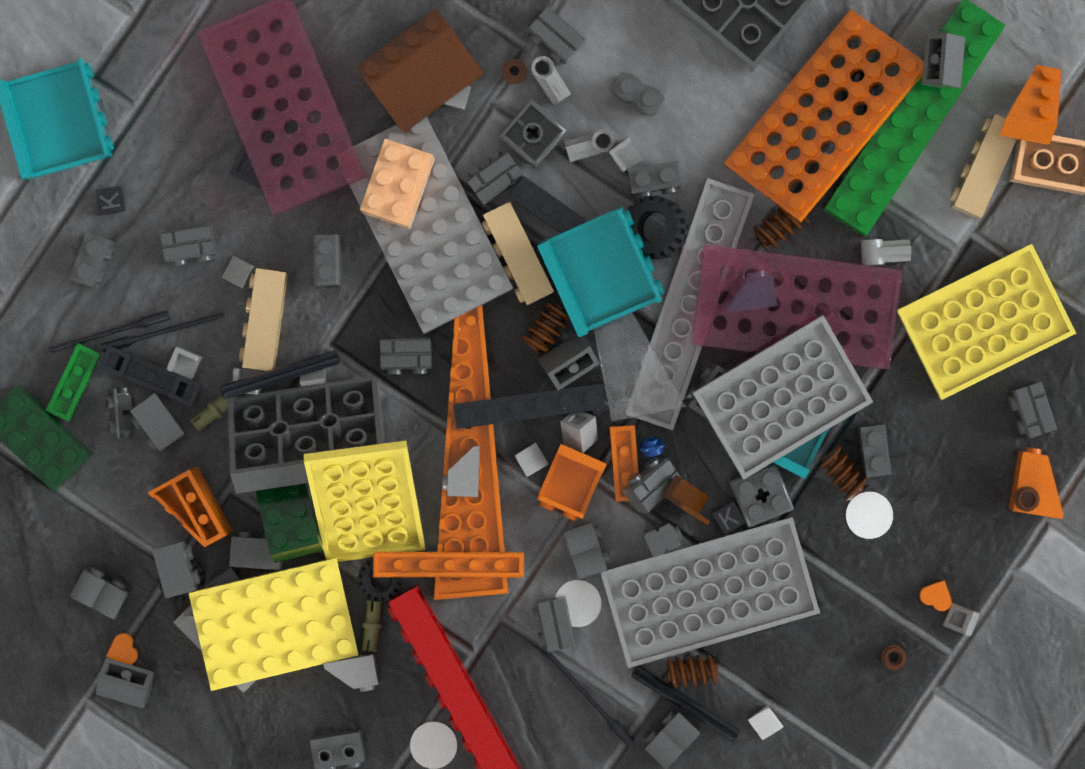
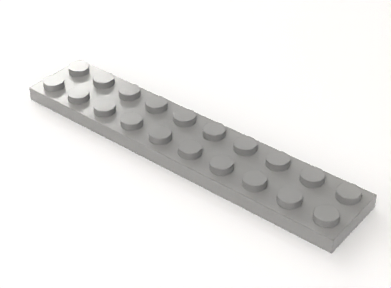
[626,178,755,430]

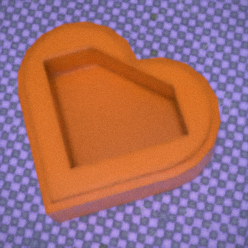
[919,580,952,611]
[106,633,138,665]

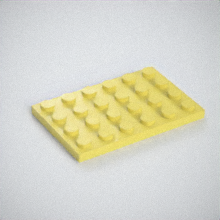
[896,244,1076,400]
[304,441,425,562]
[189,557,358,691]

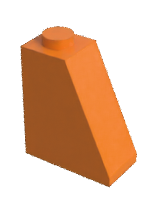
[1009,447,1063,519]

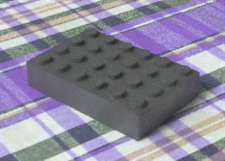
[666,0,812,72]
[228,376,385,494]

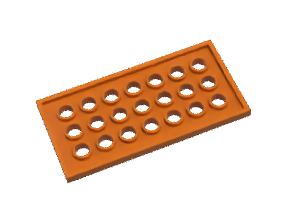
[724,9,924,223]

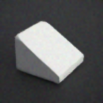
[748,705,783,740]

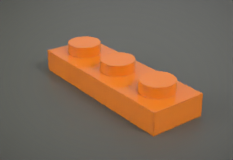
[610,425,638,502]

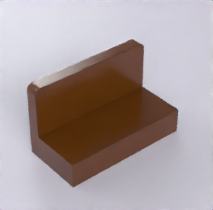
[662,475,710,525]

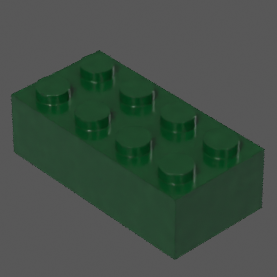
[0,385,94,491]
[256,483,324,563]

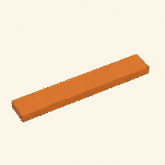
[373,551,524,578]

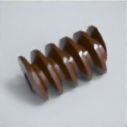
[753,207,809,254]
[520,302,570,356]
[818,445,870,501]
[666,654,719,688]

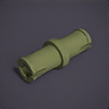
[190,395,228,432]
[361,600,383,652]

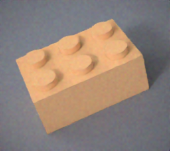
[1009,135,1085,195]
[360,139,435,230]

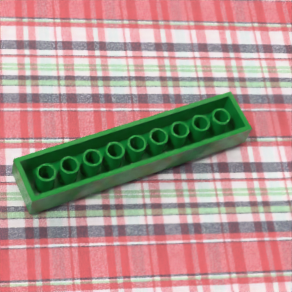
[822,0,1006,237]

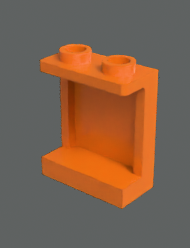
[537,443,606,521]

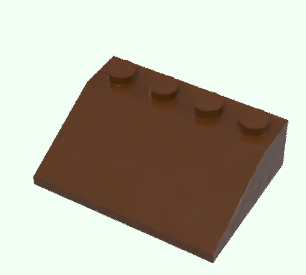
[356,8,484,133]

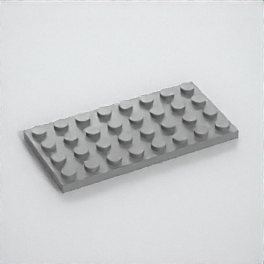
[335,117,513,334]
[600,517,820,668]

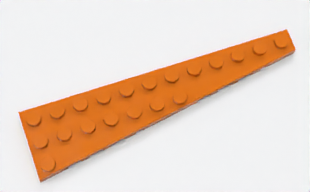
[434,305,509,600]

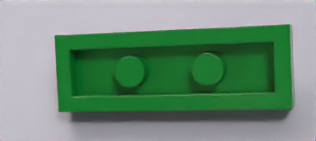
[46,343,102,421]

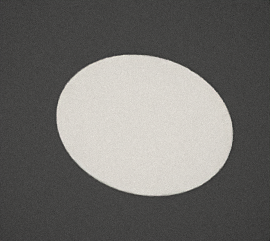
[846,492,893,539]
[555,580,601,627]
[410,722,457,769]

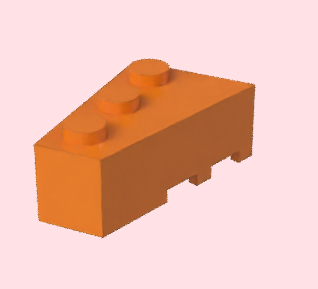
[1000,65,1061,145]
[148,466,234,547]

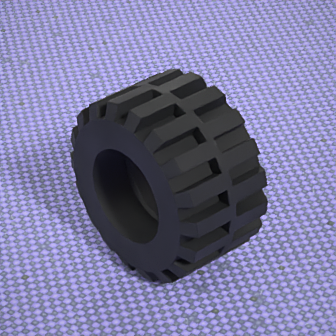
[627,195,689,260]

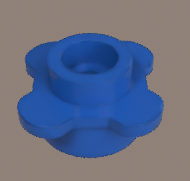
[639,437,665,457]

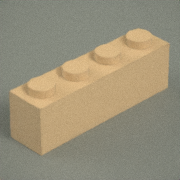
[950,114,1017,219]
[481,202,554,306]
[239,268,288,371]

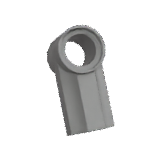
[530,56,571,106]
[564,130,615,163]
[860,239,911,266]

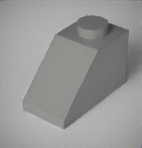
[443,446,480,497]
[323,652,380,692]

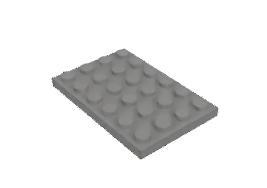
[692,315,873,480]

